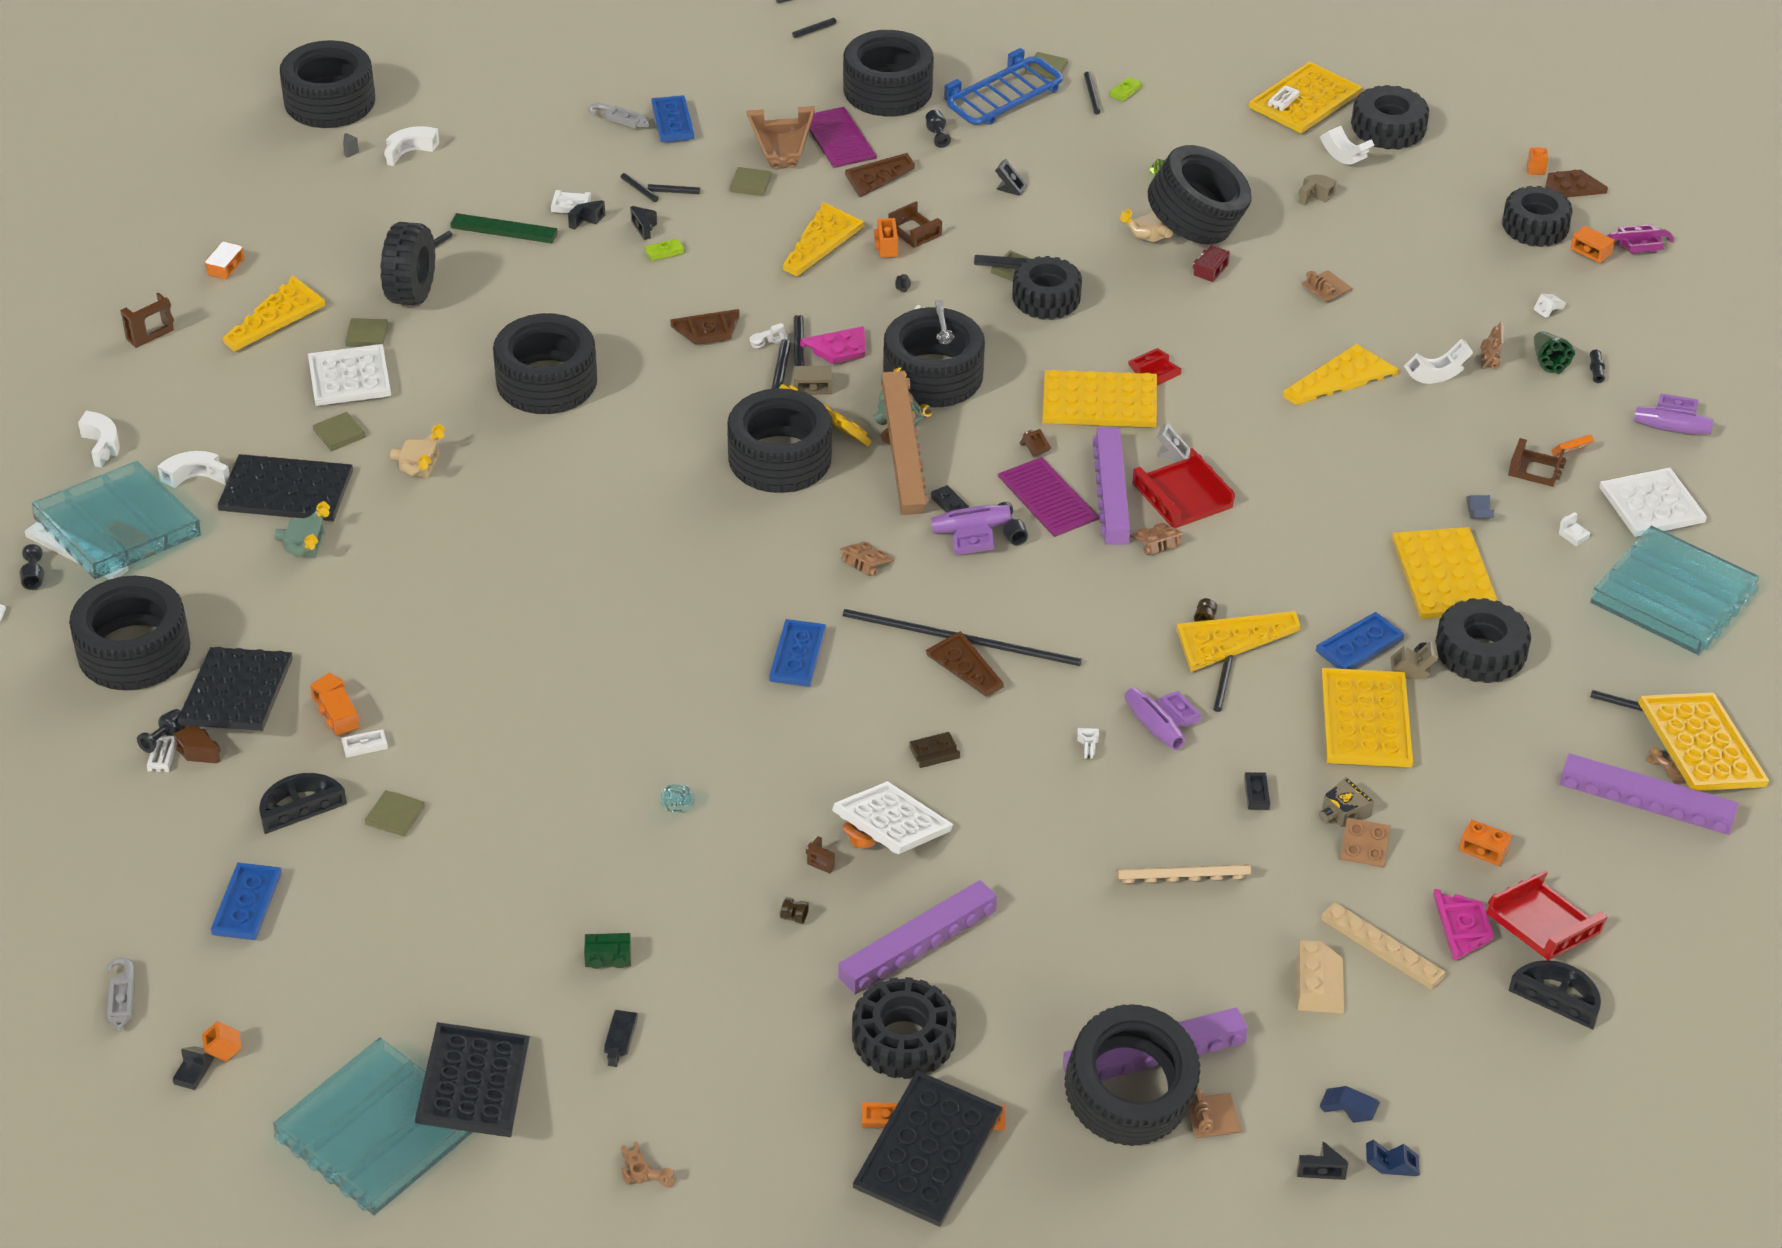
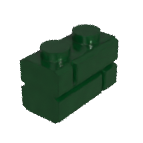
[584,933,631,969]

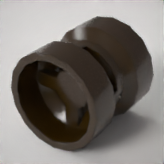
[1194,598,1218,622]
[780,897,809,924]

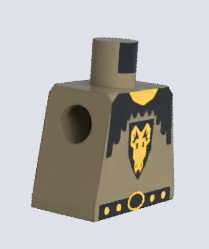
[1319,777,1374,827]

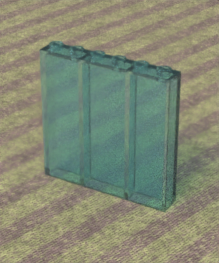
[32,461,201,579]
[1590,525,1759,655]
[273,1037,473,1216]

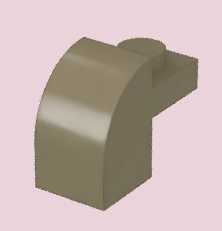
[1298,174,1337,205]
[1390,641,1438,680]

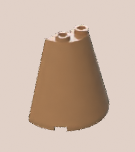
[746,106,815,169]

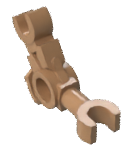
[1646,747,1686,784]
[621,1141,675,1187]

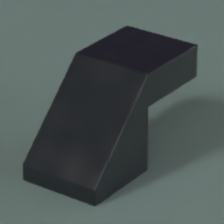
[568,200,605,230]

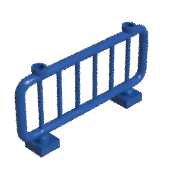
[944,48,1063,125]

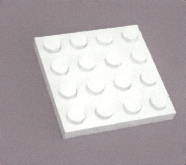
[308,344,391,406]
[1599,468,1707,537]
[832,781,953,854]

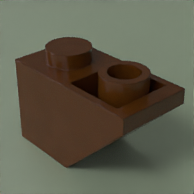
[173,726,221,764]

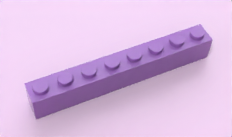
[1093,427,1130,545]
[1559,753,1739,835]
[838,880,997,995]
[1063,1007,1248,1080]

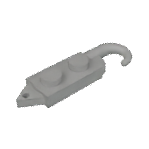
[588,103,649,129]
[106,958,134,1032]

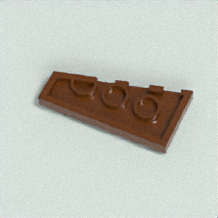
[845,153,915,197]
[926,631,1004,697]

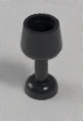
[925,109,951,148]
[998,502,1028,546]
[19,544,44,590]
[137,709,186,753]

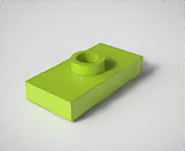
[1109,77,1142,102]
[645,238,684,261]

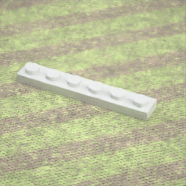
[25,520,129,579]

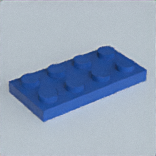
[651,95,694,142]
[1316,612,1404,669]
[769,619,826,687]
[211,862,282,940]

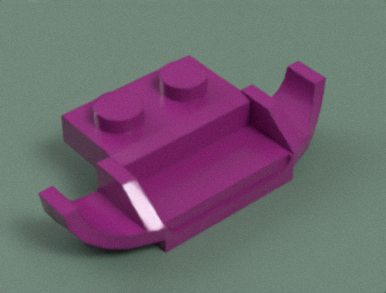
[1607,224,1674,254]

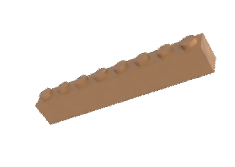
[881,371,928,515]

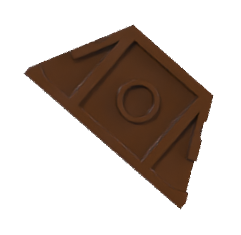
[1545,169,1608,198]
[670,309,740,345]

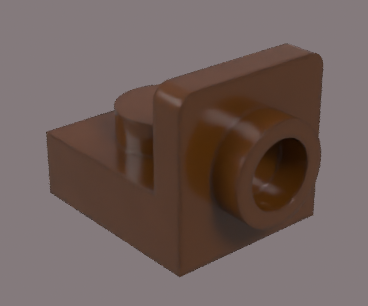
[1019,429,1051,457]
[806,836,835,874]

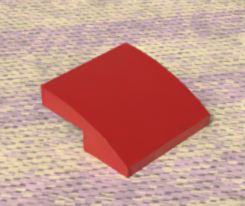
[1128,348,1181,385]

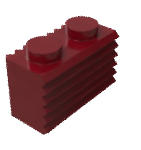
[1193,244,1230,282]

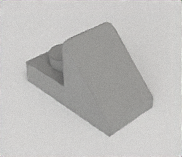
[1157,423,1190,461]

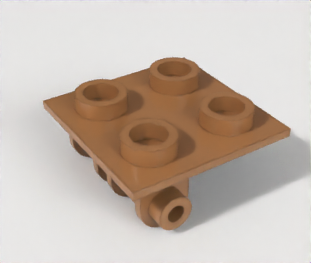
[1301,270,1352,302]
[1480,321,1503,369]
[1130,523,1183,555]
[840,542,894,576]
[1340,818,1391,867]
[1187,1088,1242,1138]

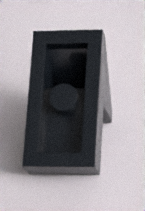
[995,159,1027,196]
[630,206,657,240]
[172,1046,215,1090]
[1297,1142,1348,1180]

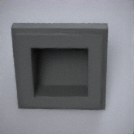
[343,133,359,157]

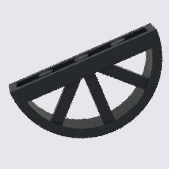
[259,773,347,834]
[1508,960,1601,1030]

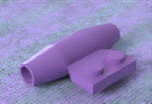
[1634,393,1714,434]
[931,505,1012,555]
[1124,687,1201,750]

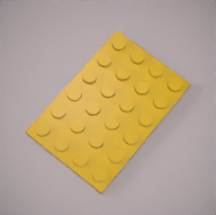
[1248,61,1363,134]
[1042,370,1157,428]
[1392,527,1498,619]
[1321,668,1413,768]
[1638,693,1769,791]

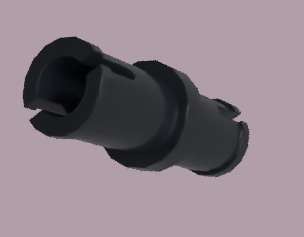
[1590,349,1605,383]

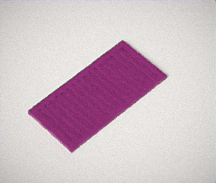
[809,107,877,168]
[998,457,1099,537]

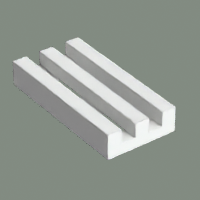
[1268,85,1300,111]
[341,729,388,758]
[147,736,176,772]

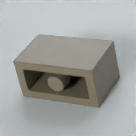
[794,366,832,395]

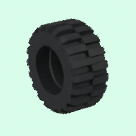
[1502,186,1573,247]
[1012,256,1082,320]

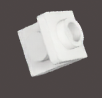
[1534,294,1566,318]
[1559,512,1591,546]

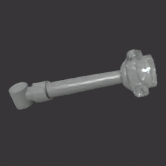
[935,300,955,344]

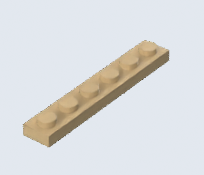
[1116,864,1251,883]
[1321,902,1446,990]

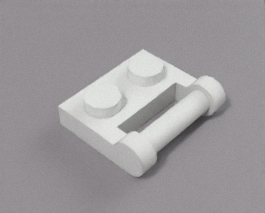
[551,190,591,213]

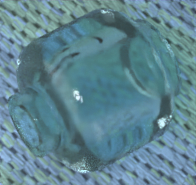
[661,784,695,813]

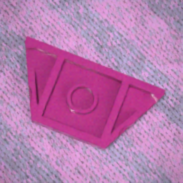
[800,326,865,364]
[1433,889,1493,960]

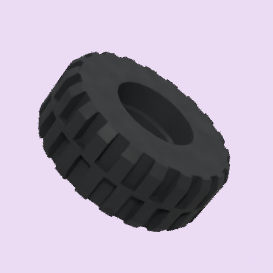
[1351,85,1430,149]
[380,222,436,306]
[1435,598,1531,683]
[852,977,957,1079]

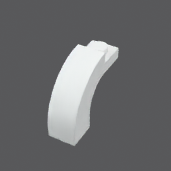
[384,126,439,166]
[1319,126,1374,164]
[1404,339,1473,384]
[78,411,120,468]
[157,451,230,488]

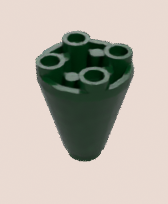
[1534,331,1575,374]

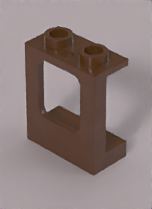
[888,201,942,248]
[120,292,174,348]
[1508,438,1567,487]

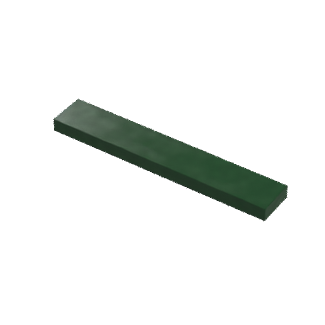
[450,213,558,244]

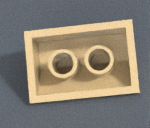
[1297,940,1344,1014]

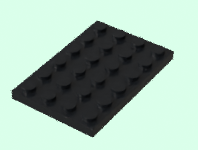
[218,454,353,521]
[178,647,293,731]
[415,1022,530,1138]
[853,1070,1003,1227]

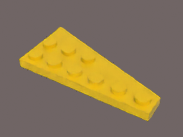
[783,202,864,277]
[223,275,326,352]
[1283,343,1399,405]
[779,384,872,447]
[1176,611,1301,672]

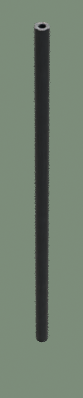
[843,609,1082,666]

